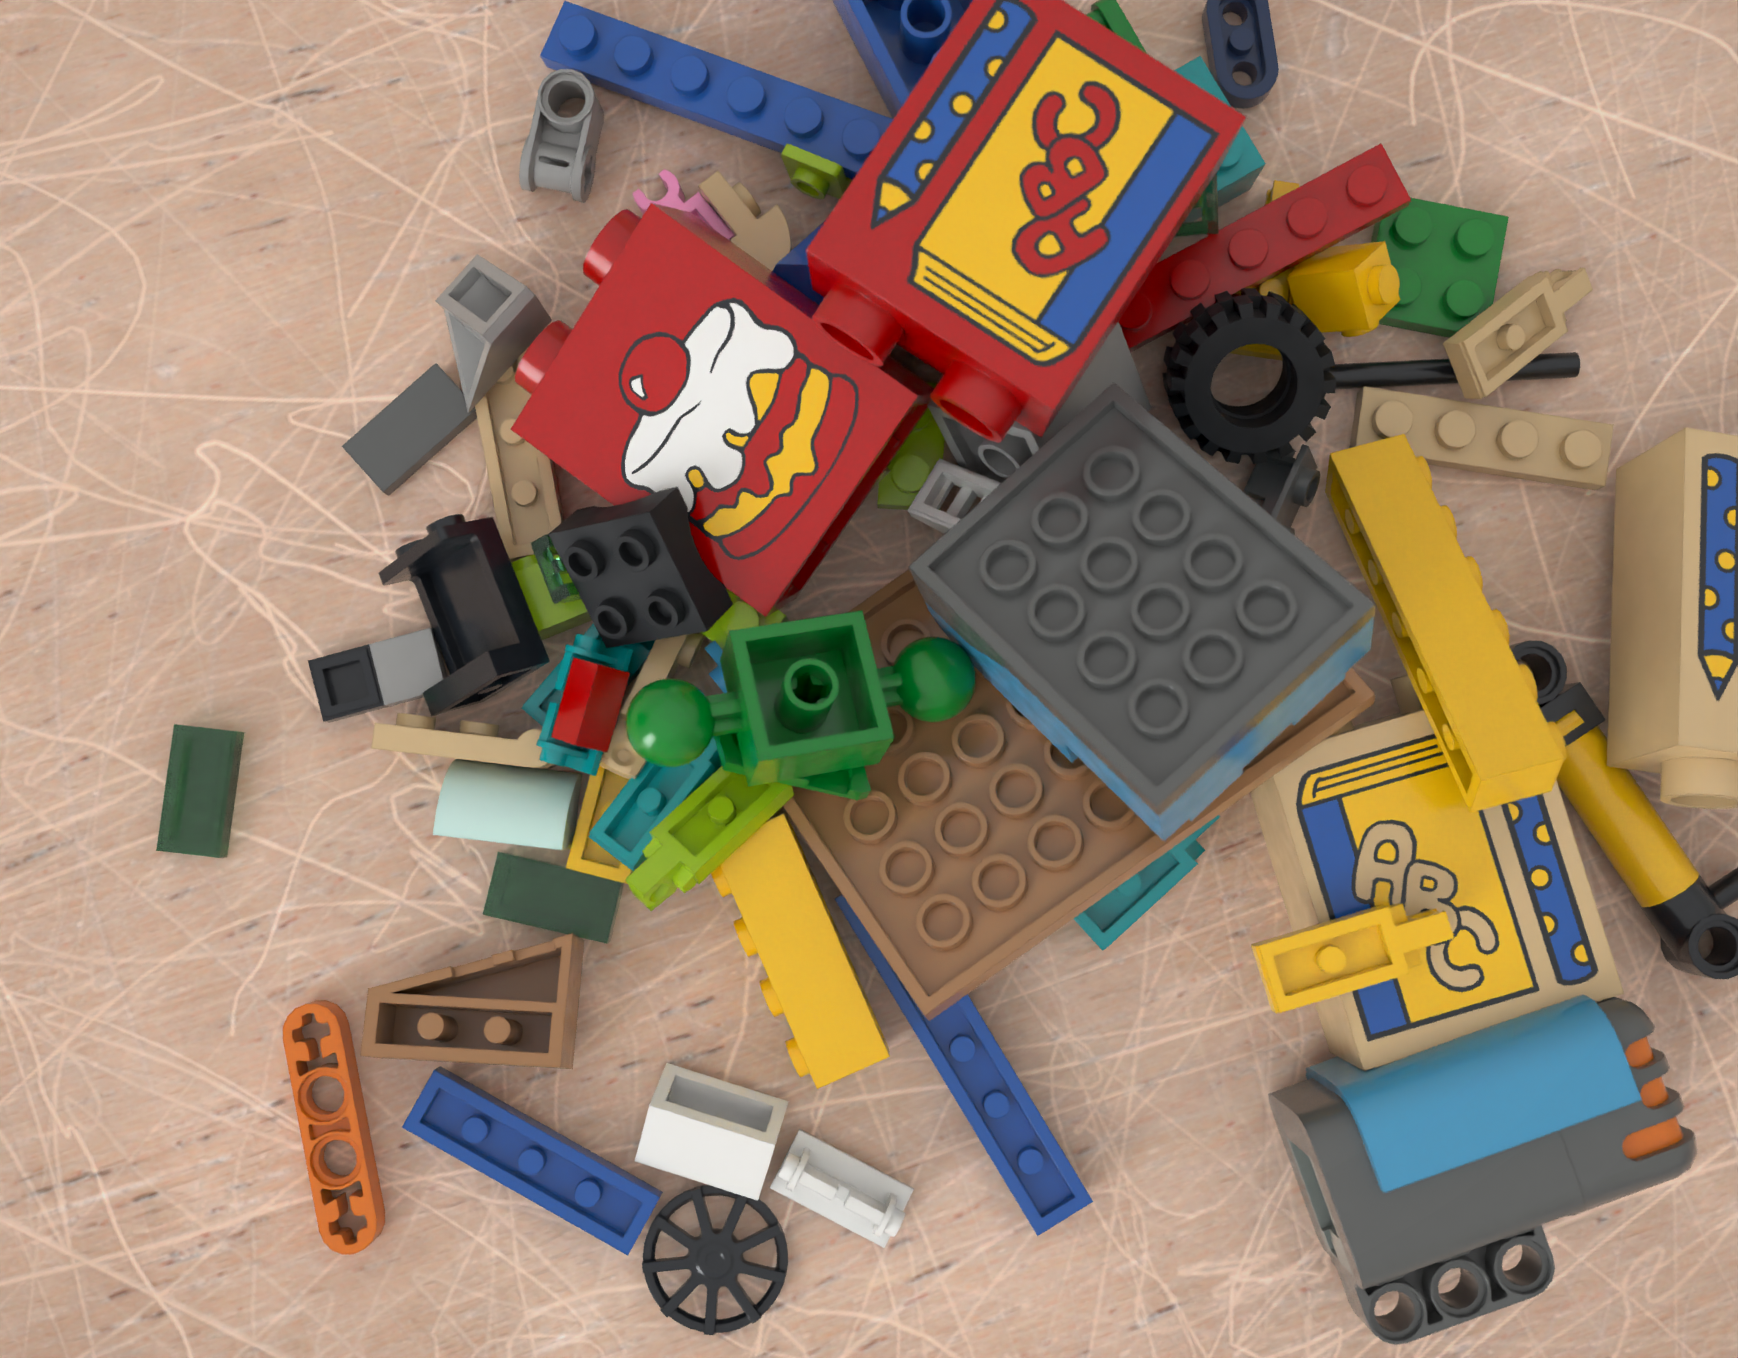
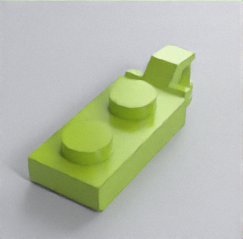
[626,766,794,911]

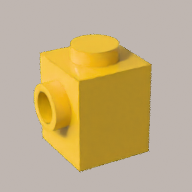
[1286,241,1400,337]

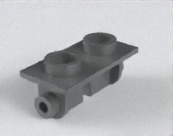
[1244,444,1320,535]

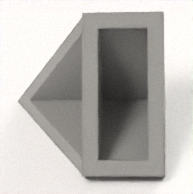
[435,254,552,413]

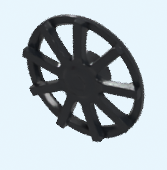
[642,1185,788,1335]

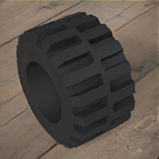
[1162,288,1336,464]

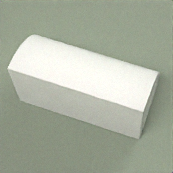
[635,1063,789,1201]

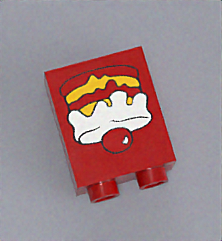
[510,203,934,617]

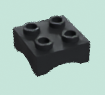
[548,487,733,648]

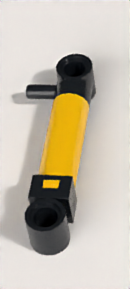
[1509,641,1738,979]

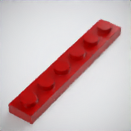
[1118,143,1411,353]

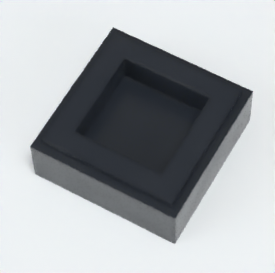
[308,644,390,723]

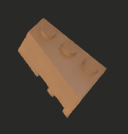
[360,933,585,1069]

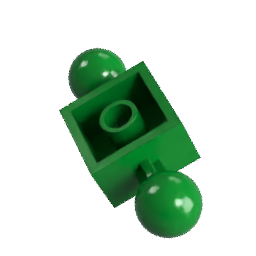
[625,610,976,787]

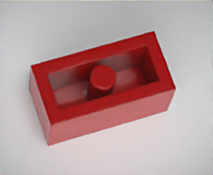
[551,657,630,753]

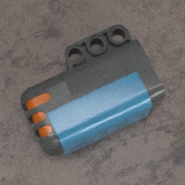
[1268,994,1697,1345]

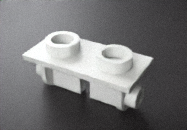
[770,1129,914,1248]

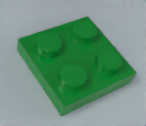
[1371,197,1509,338]

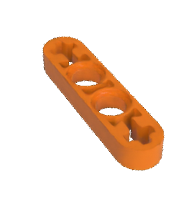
[283,1000,385,1255]

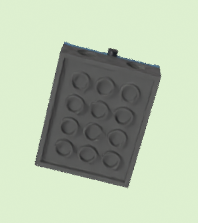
[908,383,1376,841]

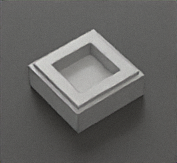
[369,628,448,706]

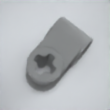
[519,69,604,203]

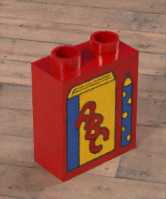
[806,0,1247,443]

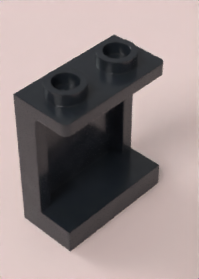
[378,514,550,716]

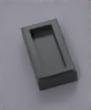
[342,363,477,496]

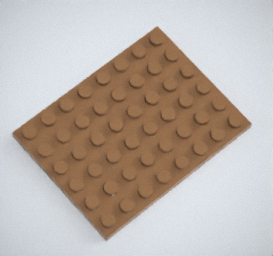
[783,569,1375,1021]

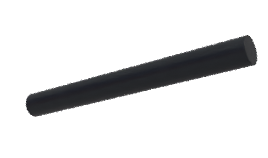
[1329,352,1580,389]

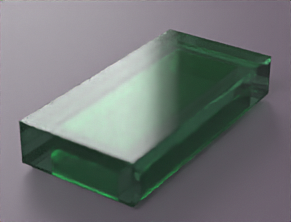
[156,724,244,858]
[483,851,624,944]

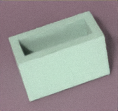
[433,759,582,850]

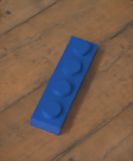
[402,1066,663,1256]

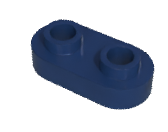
[1202,0,1279,109]

